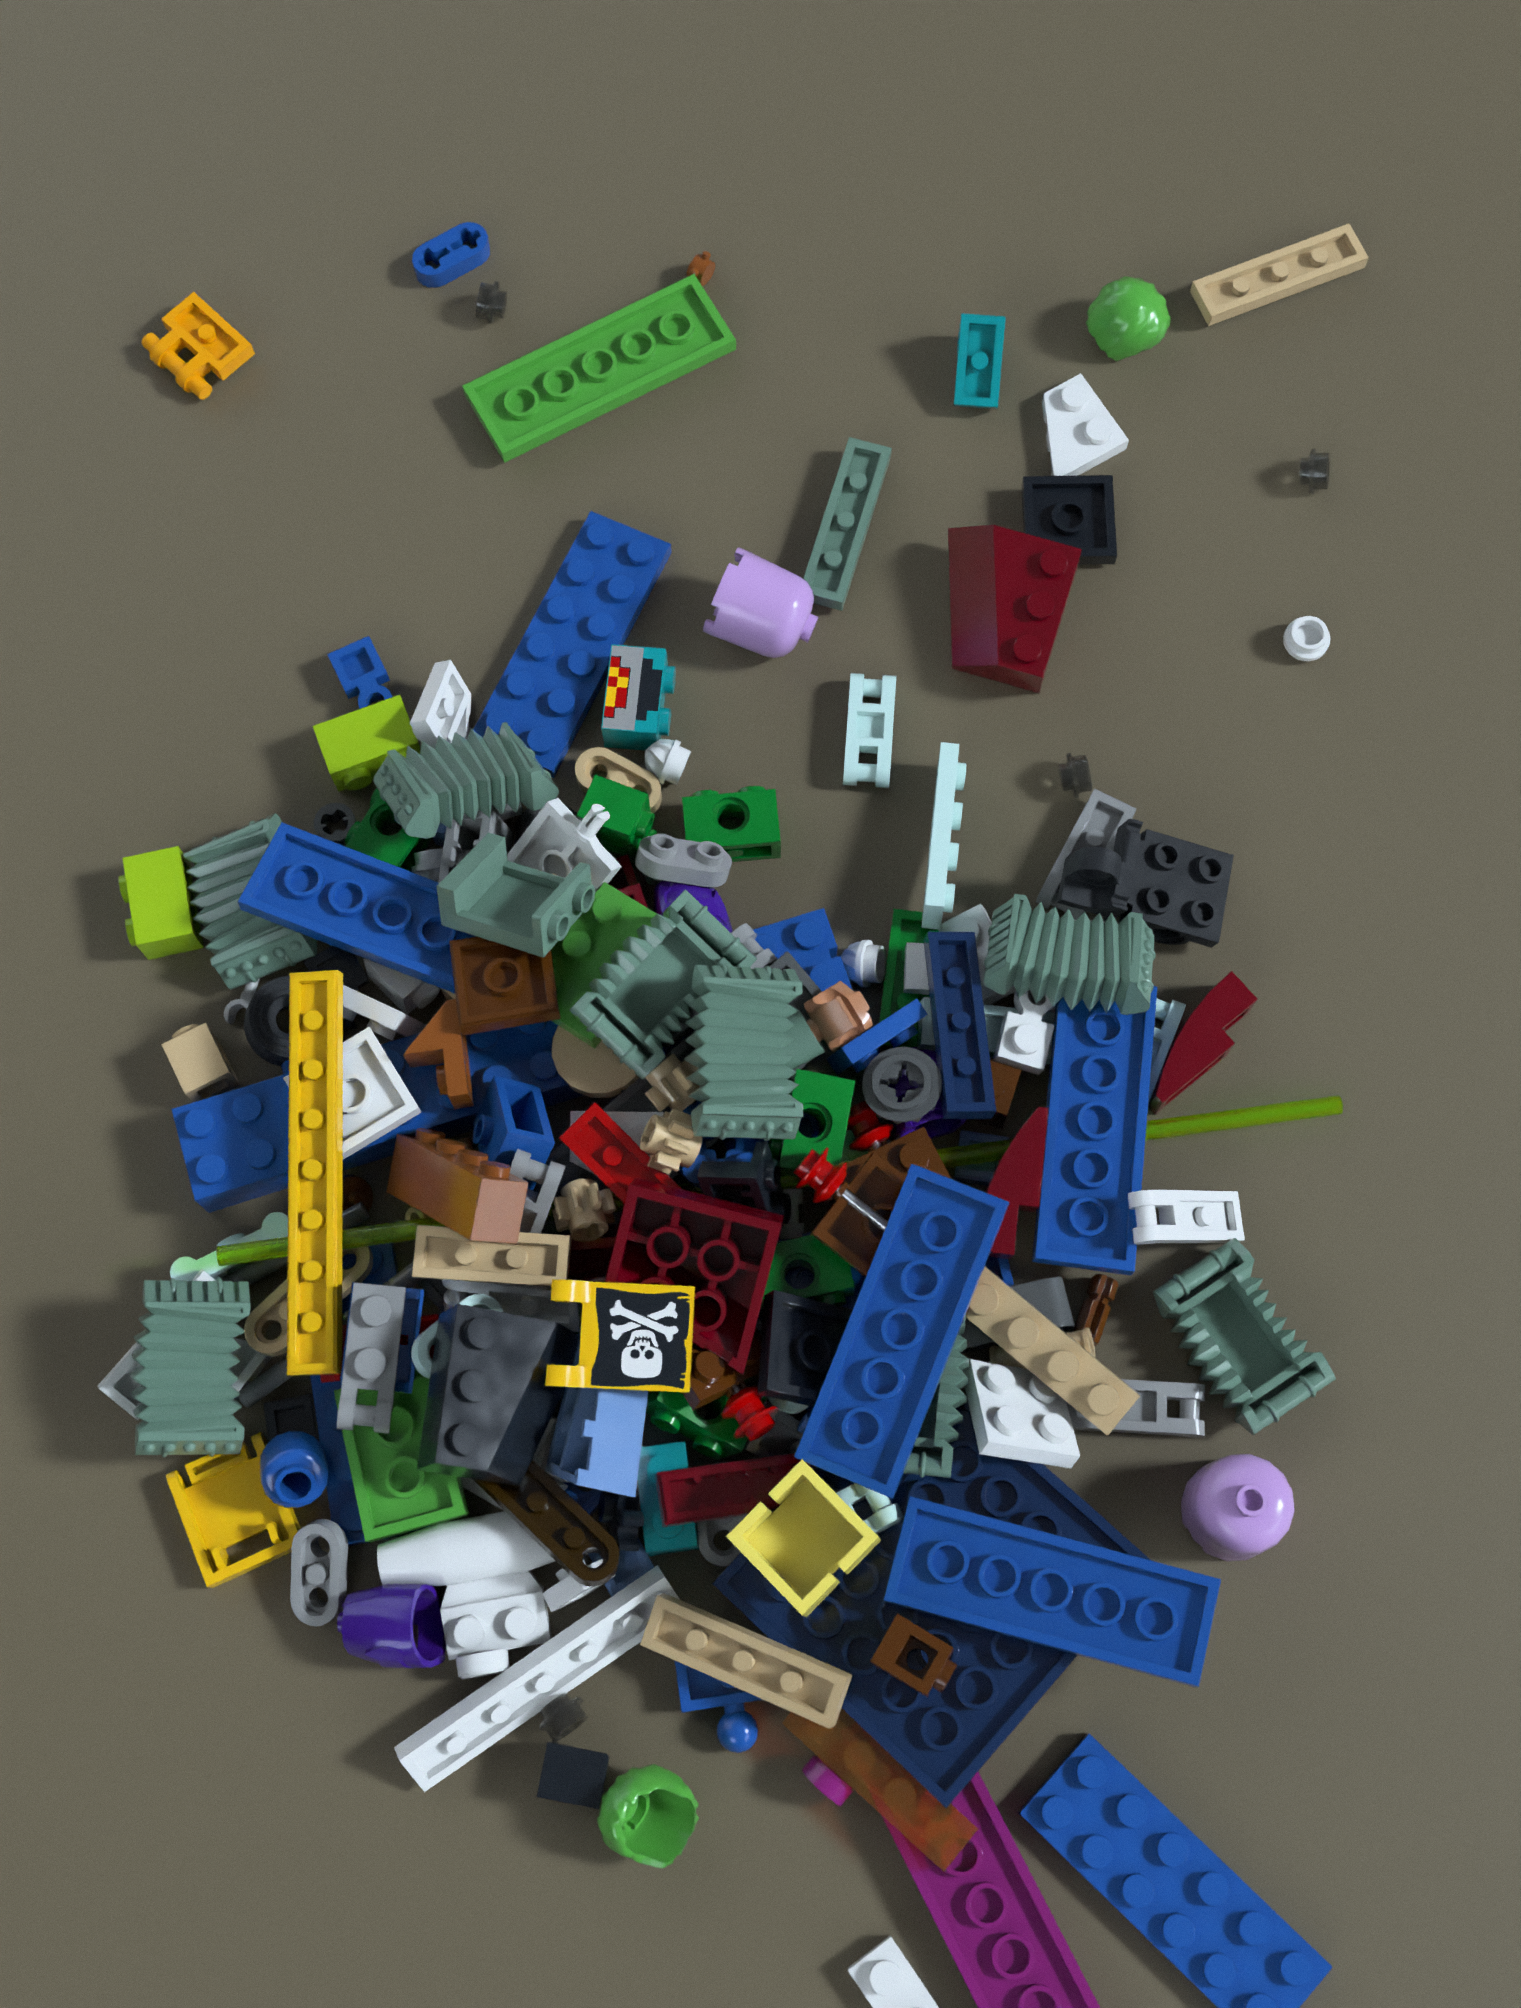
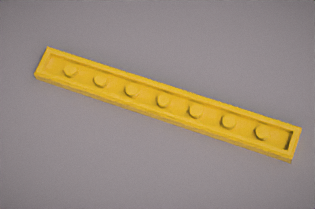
[287,970,343,1376]

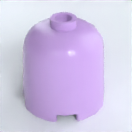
[703,547,819,658]
[1181,1454,1295,1561]

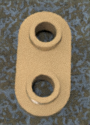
[575,747,662,813]

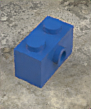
[473,1076,555,1190]

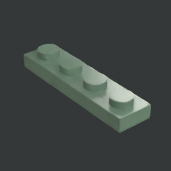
[803,437,892,611]

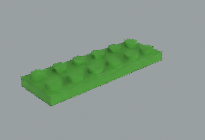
[463,274,736,463]

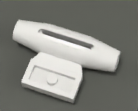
[377,1511,555,1660]

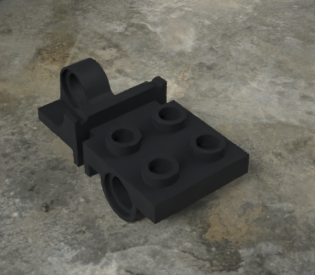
[1057,819,1234,948]

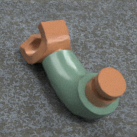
[783,981,873,1070]

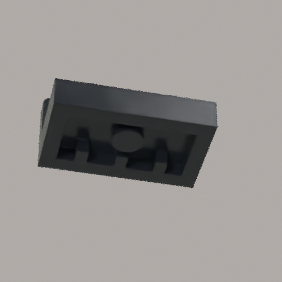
[697,1141,792,1242]

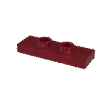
[655,1453,812,1527]

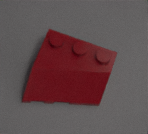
[948,525,1082,693]
[605,1178,784,1374]

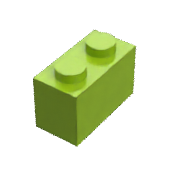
[312,695,421,792]
[118,846,204,960]

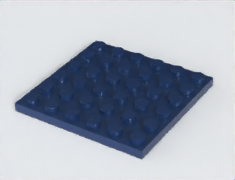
[712,1399,1150,1808]

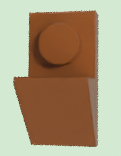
[403,999,474,1109]

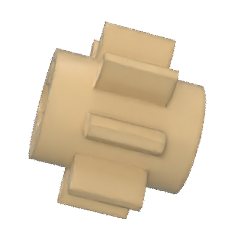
[645,1053,700,1112]
[640,1108,703,1175]
[552,1178,617,1242]

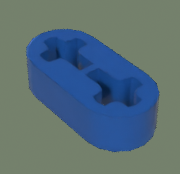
[412,222,490,288]

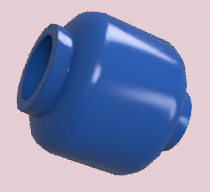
[260,1431,328,1508]

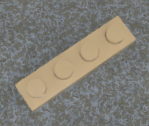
[1190,224,1369,326]
[966,1266,1140,1436]
[640,1593,852,1729]

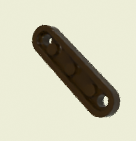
[473,1460,619,1586]

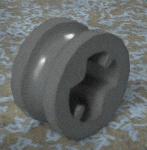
[314,803,357,846]

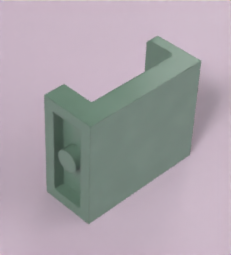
[436,832,595,958]

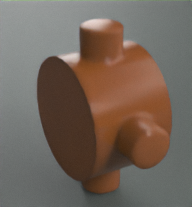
[687,251,715,286]

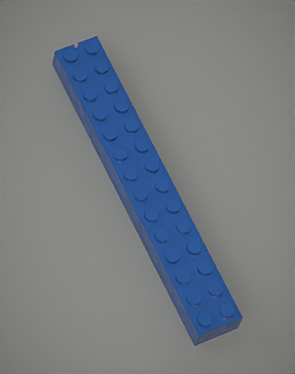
[172,908,853,1213]

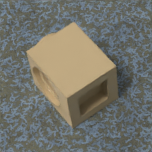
[161,1022,240,1102]

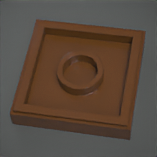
[449,936,561,1036]

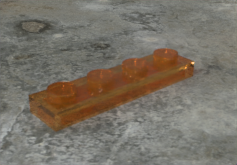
[782,1708,978,1871]

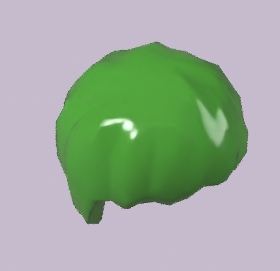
[1086,276,1170,361]
[597,1764,699,1868]

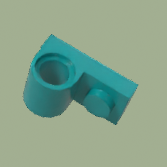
[953,313,1006,409]

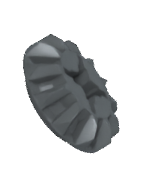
[862,1047,942,1126]

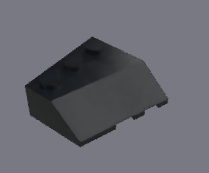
[417,1304,580,1486]

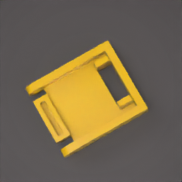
[166,1432,301,1588]

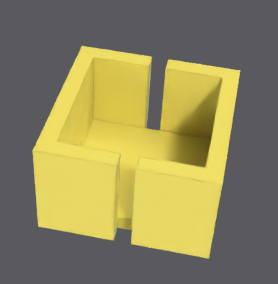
[726,1459,881,1617]

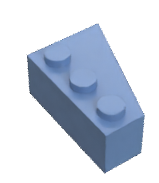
[545,1326,648,1497]

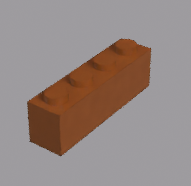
[386,1128,529,1244]

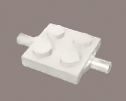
[507,798,622,893]

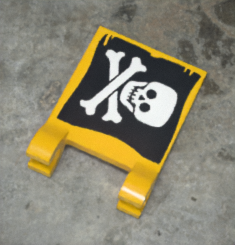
[545,1279,695,1393]

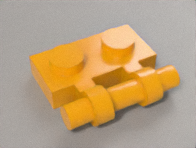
[141,292,255,400]

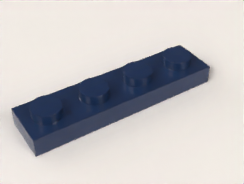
[923,932,996,1119]

